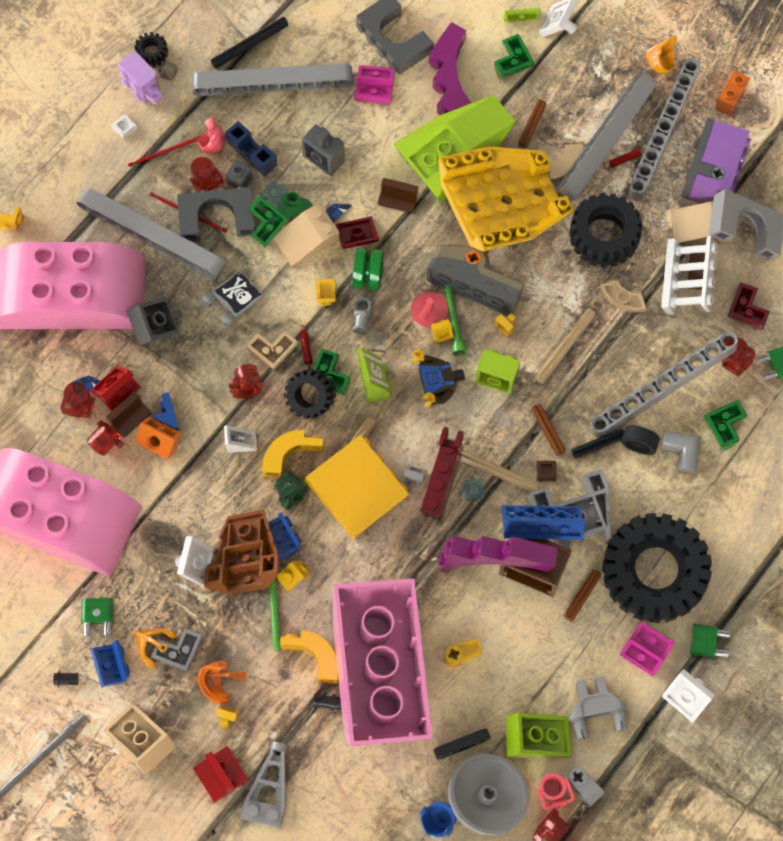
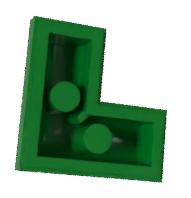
[494,34,535,79]
[248,195,288,247]
[308,348,351,396]
[704,400,747,451]

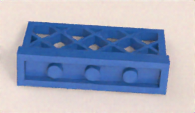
[501,505,585,540]

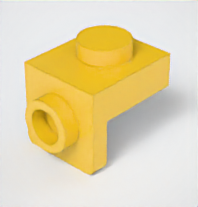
[0,207,24,231]
[316,278,336,306]
[276,560,311,592]

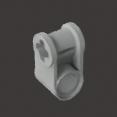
[567,768,604,808]

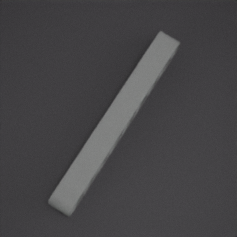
[629,58,700,201]
[192,64,353,96]
[556,69,658,202]
[76,187,226,279]
[592,332,738,437]

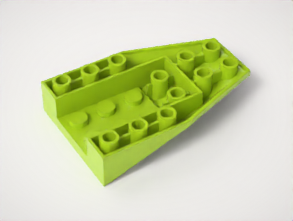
[394,95,516,204]

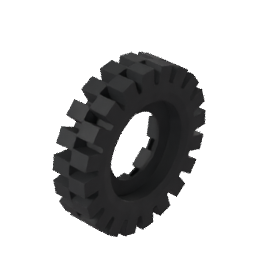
[602,513,712,623]

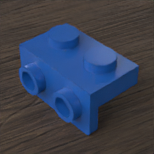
[268,512,302,561]
[91,640,130,688]

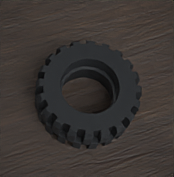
[569,193,642,267]

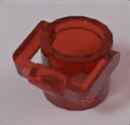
[189,157,224,192]
[722,337,755,376]
[229,364,263,399]
[60,382,95,418]
[87,420,125,456]
[532,808,571,841]

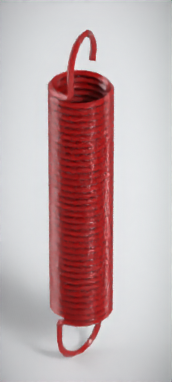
[604,147,646,170]
[299,325,313,369]

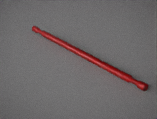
[128,136,201,167]
[149,192,227,233]

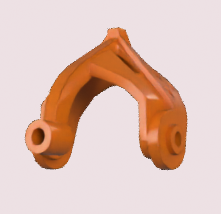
[197,661,247,704]

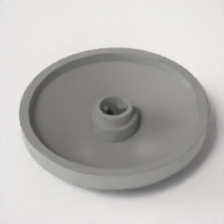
[448,754,529,836]

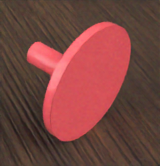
[411,292,448,327]

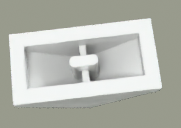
[224,425,257,453]

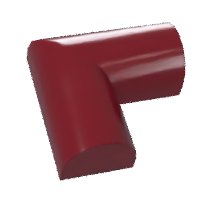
[727,282,770,330]

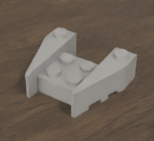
[527,469,611,549]

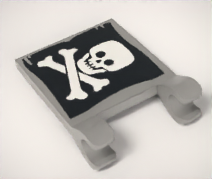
[202,270,264,327]

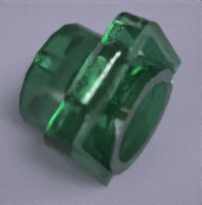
[275,470,309,510]

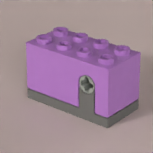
[681,118,751,203]

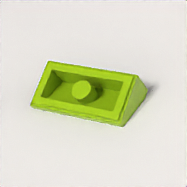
[503,8,540,22]

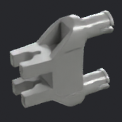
[569,676,629,741]

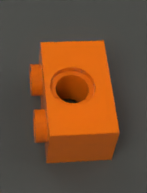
[715,70,751,116]
[135,416,183,459]

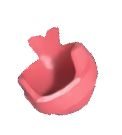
[197,116,226,154]

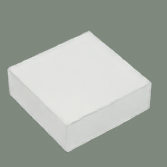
[111,114,138,139]

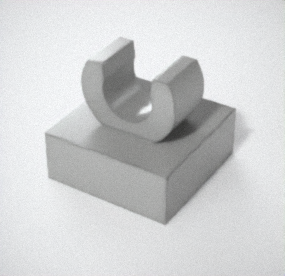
[404,466,427,489]

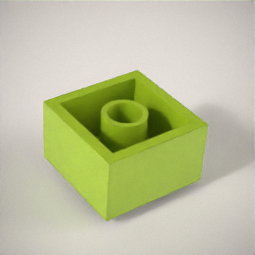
[475,349,520,394]

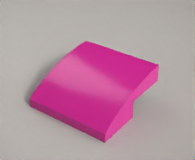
[355,65,395,104]
[620,621,675,677]

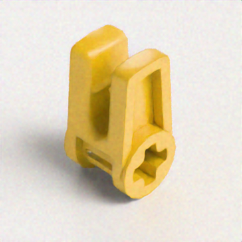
[444,638,482,668]

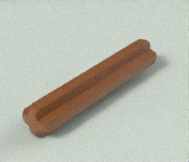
[518,99,546,148]
[532,404,566,456]
[564,569,602,622]

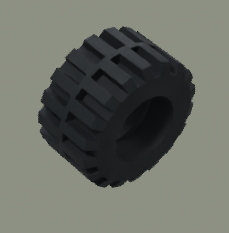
[284,368,336,419]

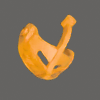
[133,628,178,670]

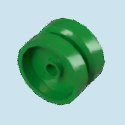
[352,247,384,291]

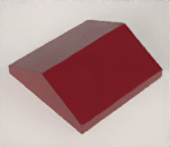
[336,216,379,249]

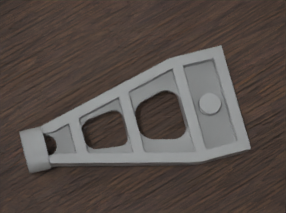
[240,741,288,829]

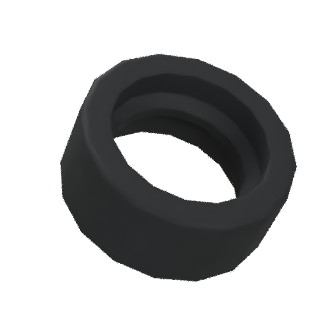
[621,425,660,455]

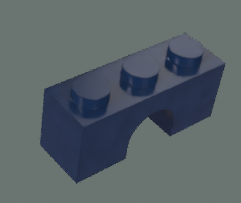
[225,121,278,177]

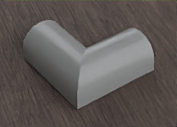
[660,430,702,475]
[151,628,203,672]

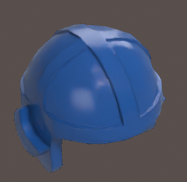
[420,801,456,837]

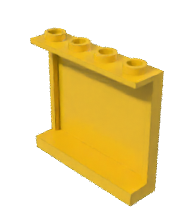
[305,435,409,541]

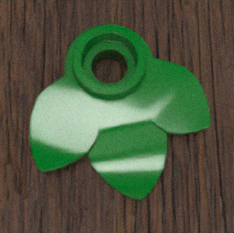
[278,191,313,221]

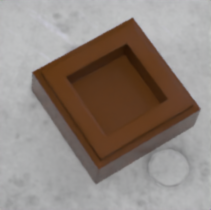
[536,461,557,481]

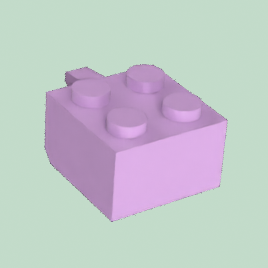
[118,51,163,105]

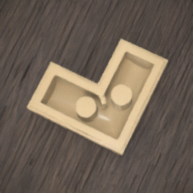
[246,331,299,371]

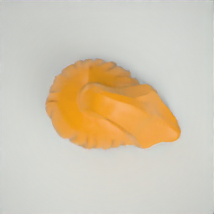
[646,36,677,74]

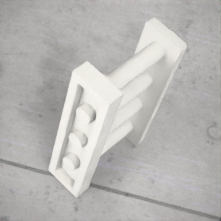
[661,236,718,315]

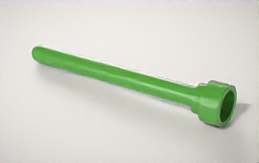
[445,285,468,356]
[269,565,281,651]

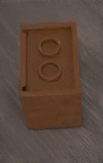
[499,539,572,597]

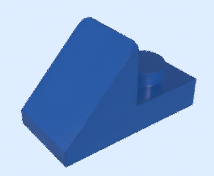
[151,392,180,432]

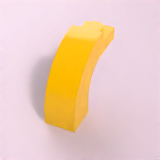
[262,430,324,478]
[280,630,338,684]

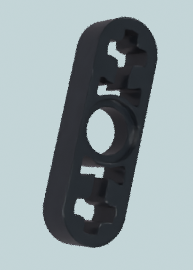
[433,728,491,760]

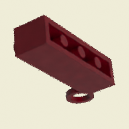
[420,427,464,520]

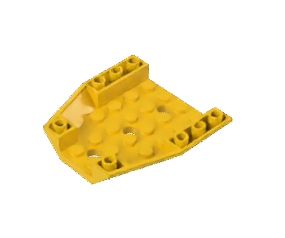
[439,146,575,251]

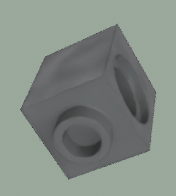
[225,160,253,189]

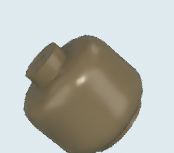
[158,61,177,80]

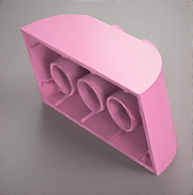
[0,242,146,329]
[0,448,142,578]
[333,579,433,746]

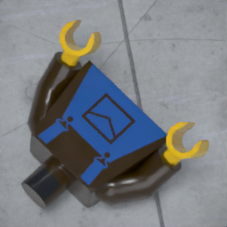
[411,349,465,407]

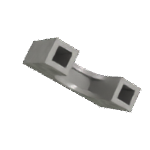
[709,189,783,260]

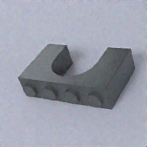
[356,0,434,75]
[177,186,255,241]

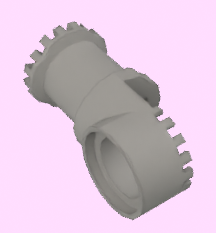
[352,297,371,334]

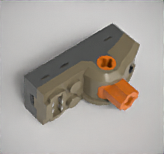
[427,244,524,316]

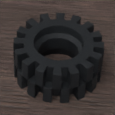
[134,32,168,67]

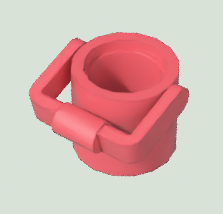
[536,773,574,810]

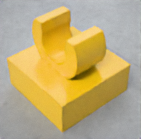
[495,313,517,338]
[431,319,454,344]
[215,705,240,729]

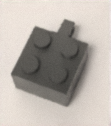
[302,124,345,176]
[127,297,183,346]

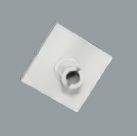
[538,0,578,37]
[175,536,214,587]
[662,669,715,723]

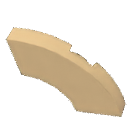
[549,144,583,181]
[600,280,647,313]

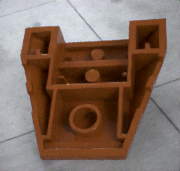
[204,510,280,594]

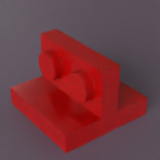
[90,365,141,411]
[193,746,249,803]

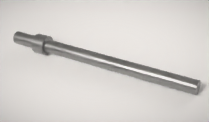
[0,713,88,799]

